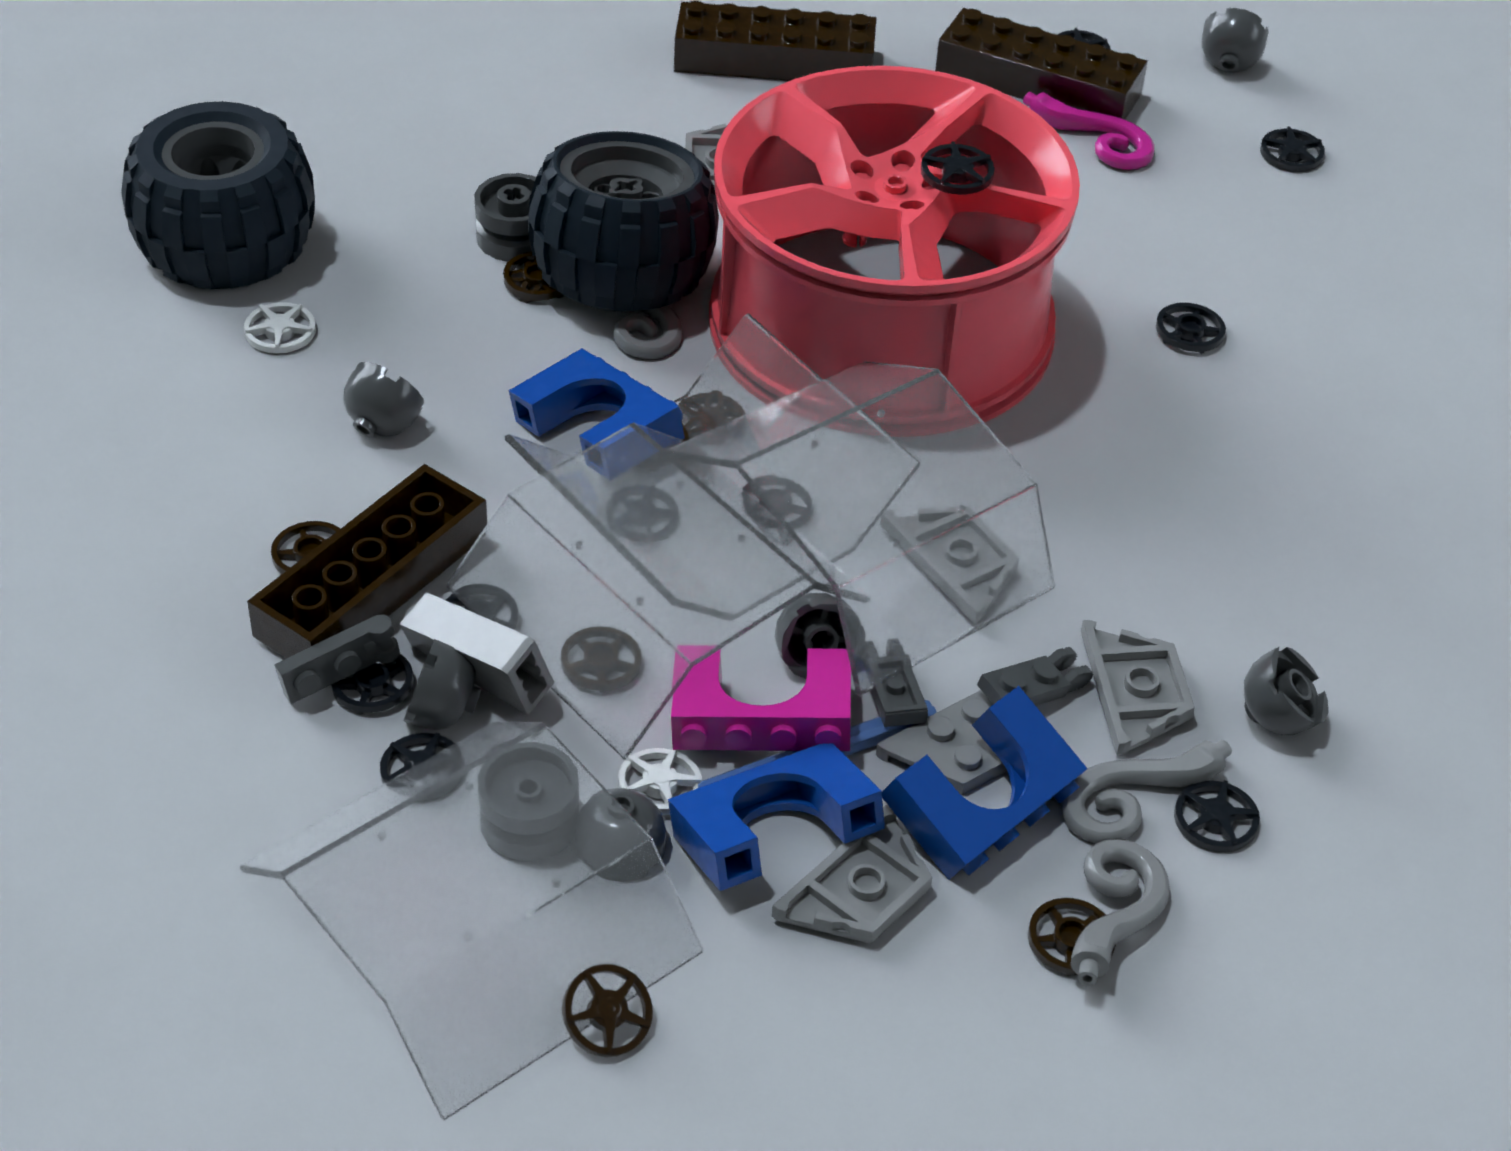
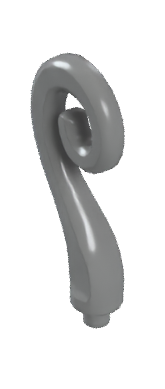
[613,305,682,359]
[1061,740,1232,843]
[1071,839,1169,986]

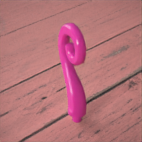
[1023,92,1154,170]

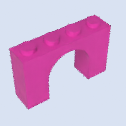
[671,648,851,751]

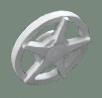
[244,302,316,354]
[618,748,702,815]

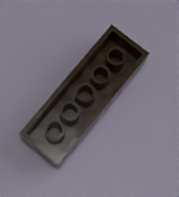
[674,1,877,81]
[935,8,1148,120]
[247,464,488,659]

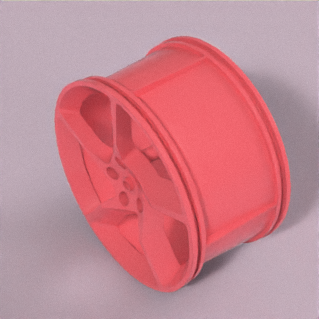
[709,66,1080,439]

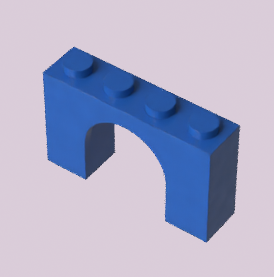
[508,348,685,483]
[882,686,1088,880]
[668,743,885,891]

